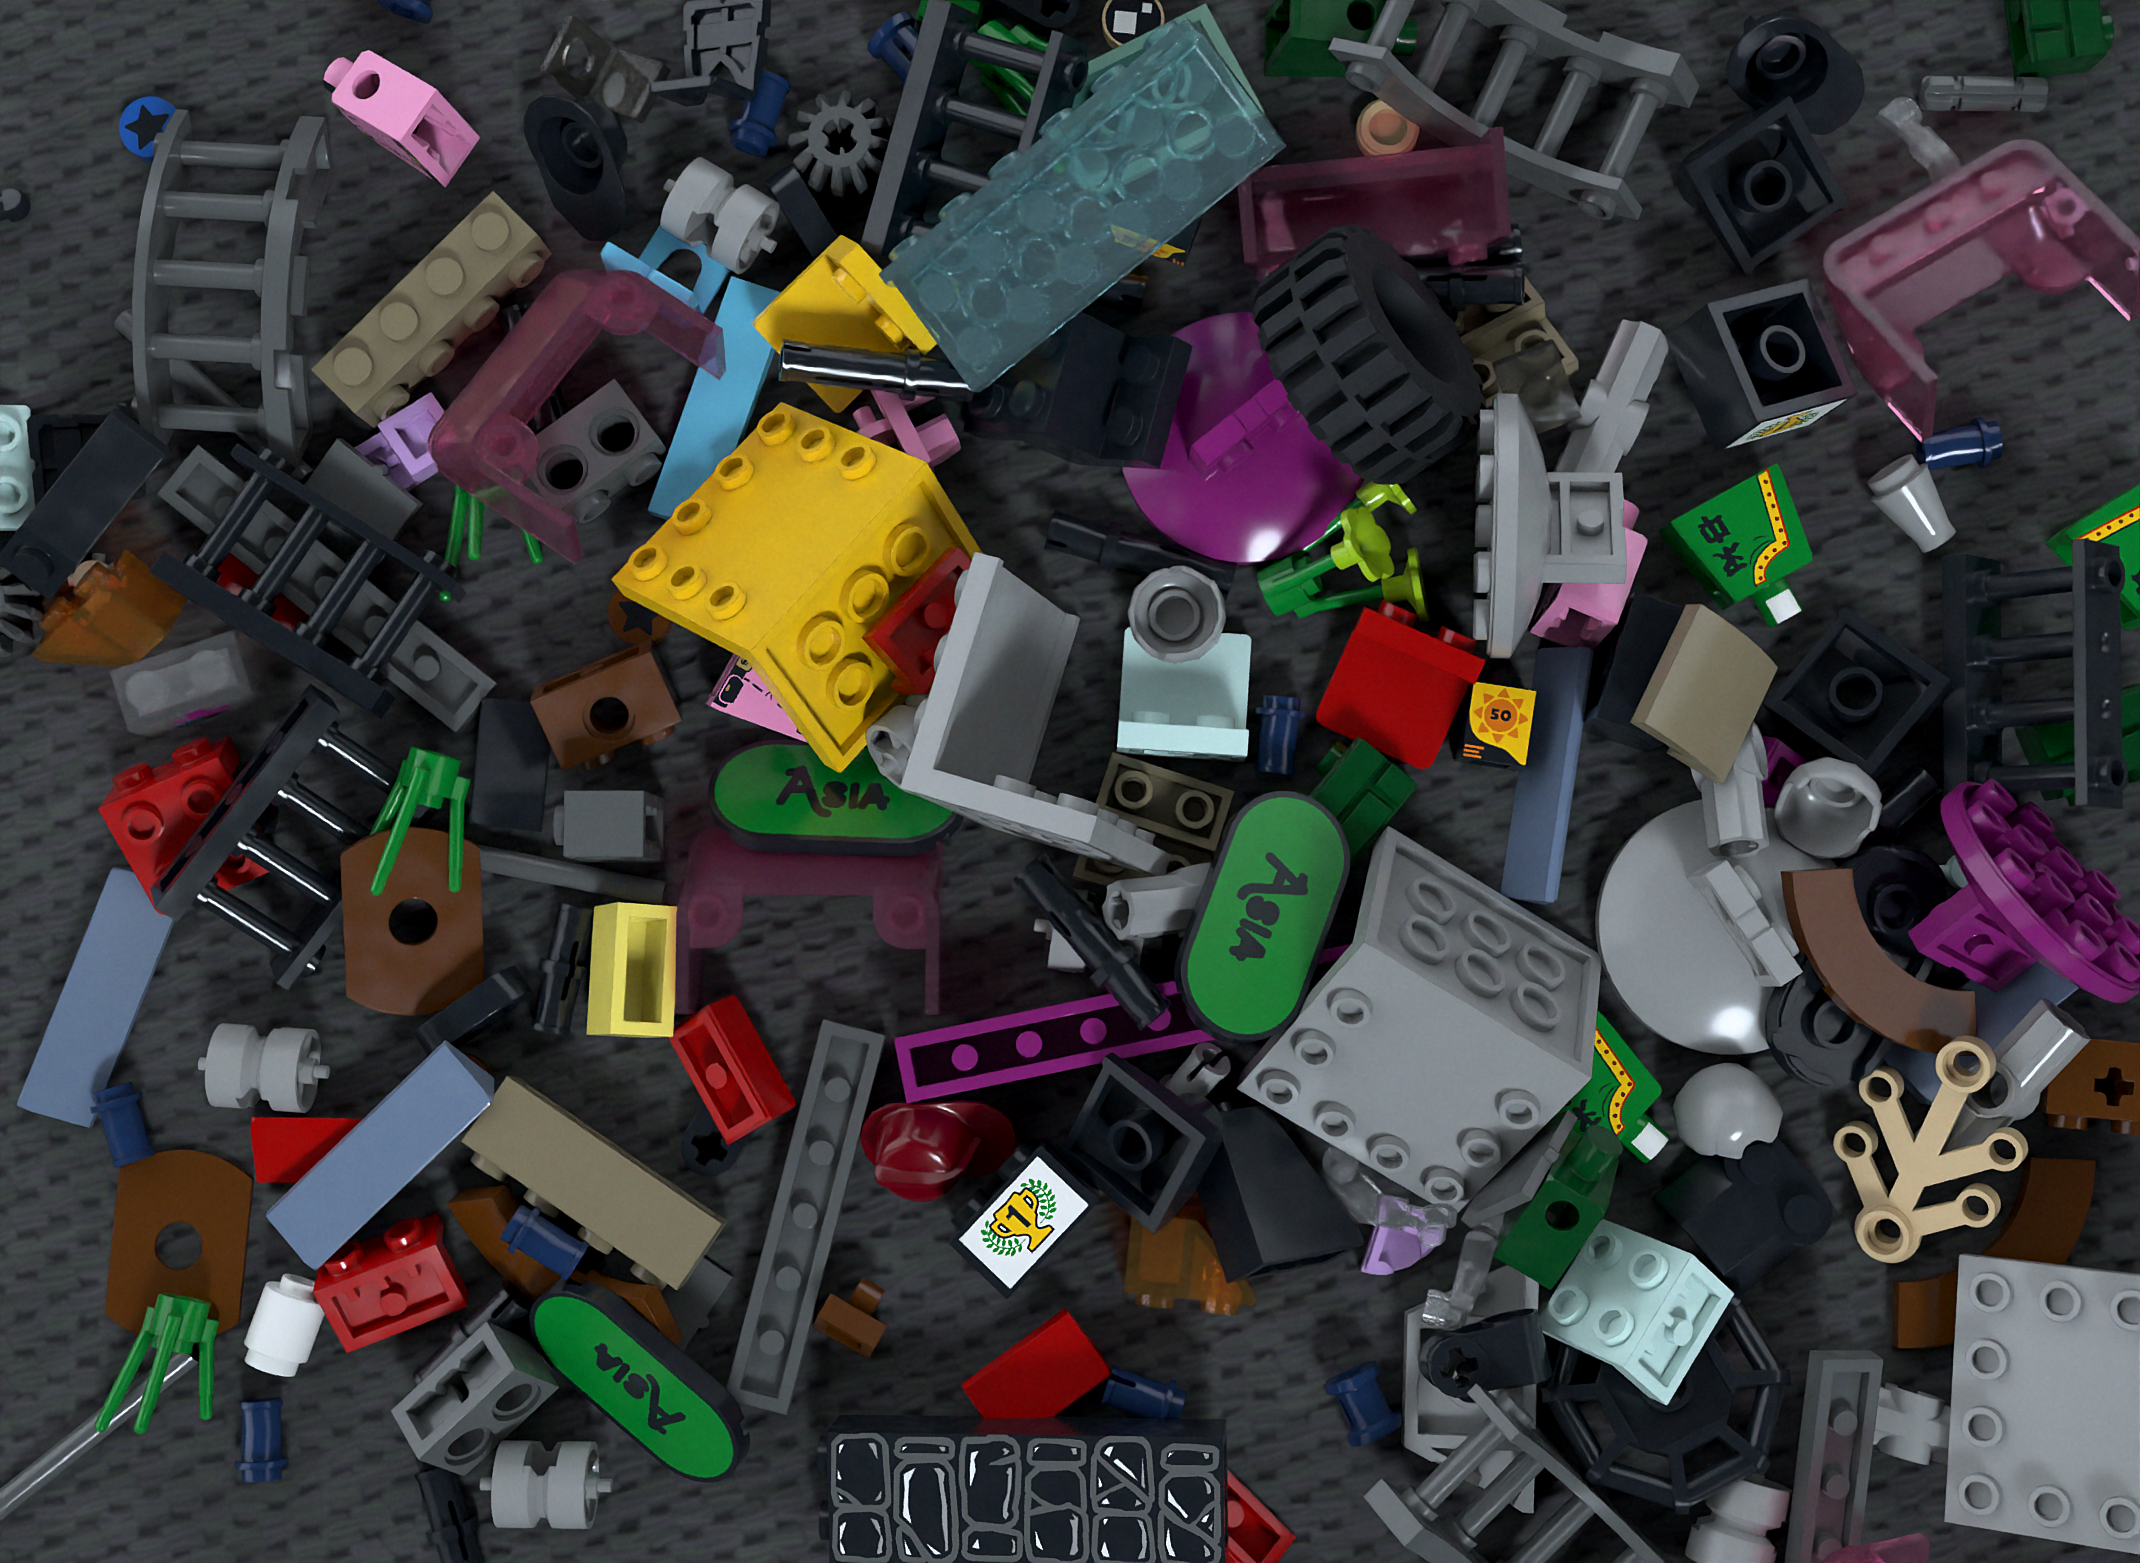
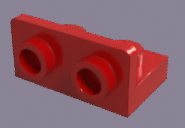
[861,546,972,695]
[313,1214,469,1353]

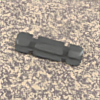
[1919,76,2048,112]

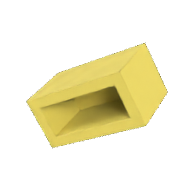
[586,902,680,1038]

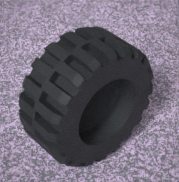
[1253,225,1486,485]

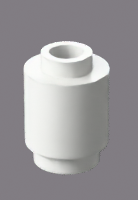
[244,1274,325,1377]

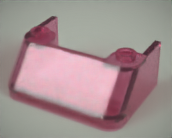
[1232,127,1511,283]
[1822,139,2140,443]
[428,269,726,565]
[675,822,945,1015]

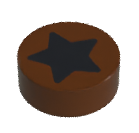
[608,590,674,646]

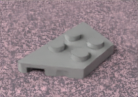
[1401,1264,1539,1513]

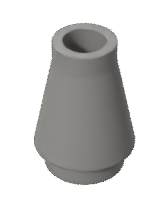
[1867,454,1956,553]

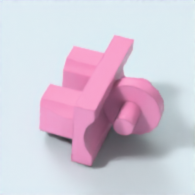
[853,390,961,477]

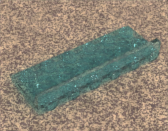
[879,19,1287,393]

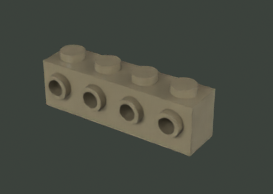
[311,191,552,429]
[461,1076,728,1292]

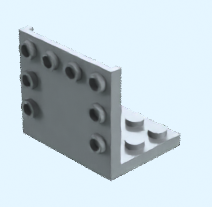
[900,552,1171,877]
[1237,826,1602,1216]
[1944,1253,2140,1555]

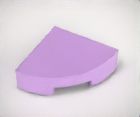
[1359,1208,1442,1275]

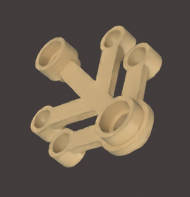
[1833,1036,2028,1263]

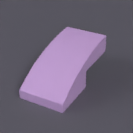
[355,392,467,491]

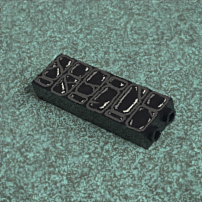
[817,1415,1229,1563]

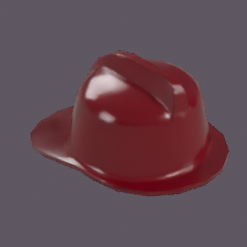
[860,1100,1016,1202]

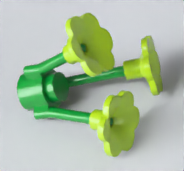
[1257,480,1430,623]

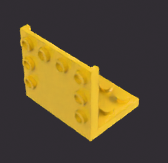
[611,402,983,773]

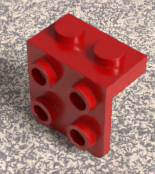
[1316,600,1486,769]
[98,736,269,915]

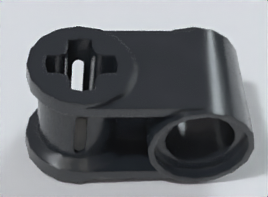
[1418,1308,1553,1398]

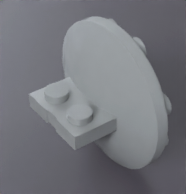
[1473,394,1627,658]
[1595,799,1837,1054]

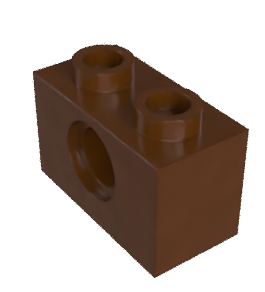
[530,638,683,770]

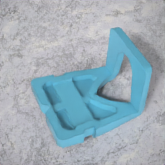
[600,225,731,322]

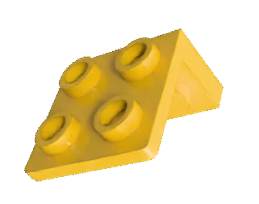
[752,235,943,413]

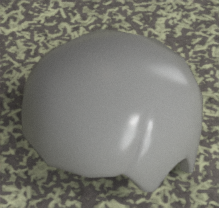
[1127,566,1226,664]
[1774,757,1883,859]
[1673,1063,1783,1159]

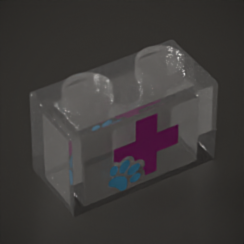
[110,630,274,738]

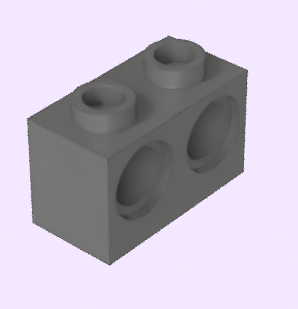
[511,378,668,528]
[553,791,665,863]
[391,1321,559,1476]

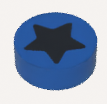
[119,96,176,163]

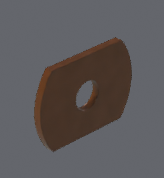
[340,825,485,1016]
[104,1149,254,1335]

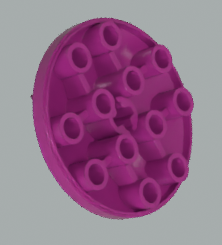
[1121,312,1364,565]
[1908,778,2140,1003]

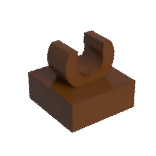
[813,1277,887,1360]

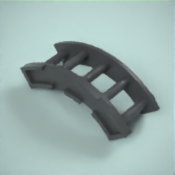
[1329,0,1699,220]
[130,109,334,467]
[1364,1384,1673,1563]

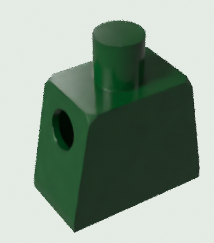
[1264,0,1417,78]
[1493,1125,1623,1290]

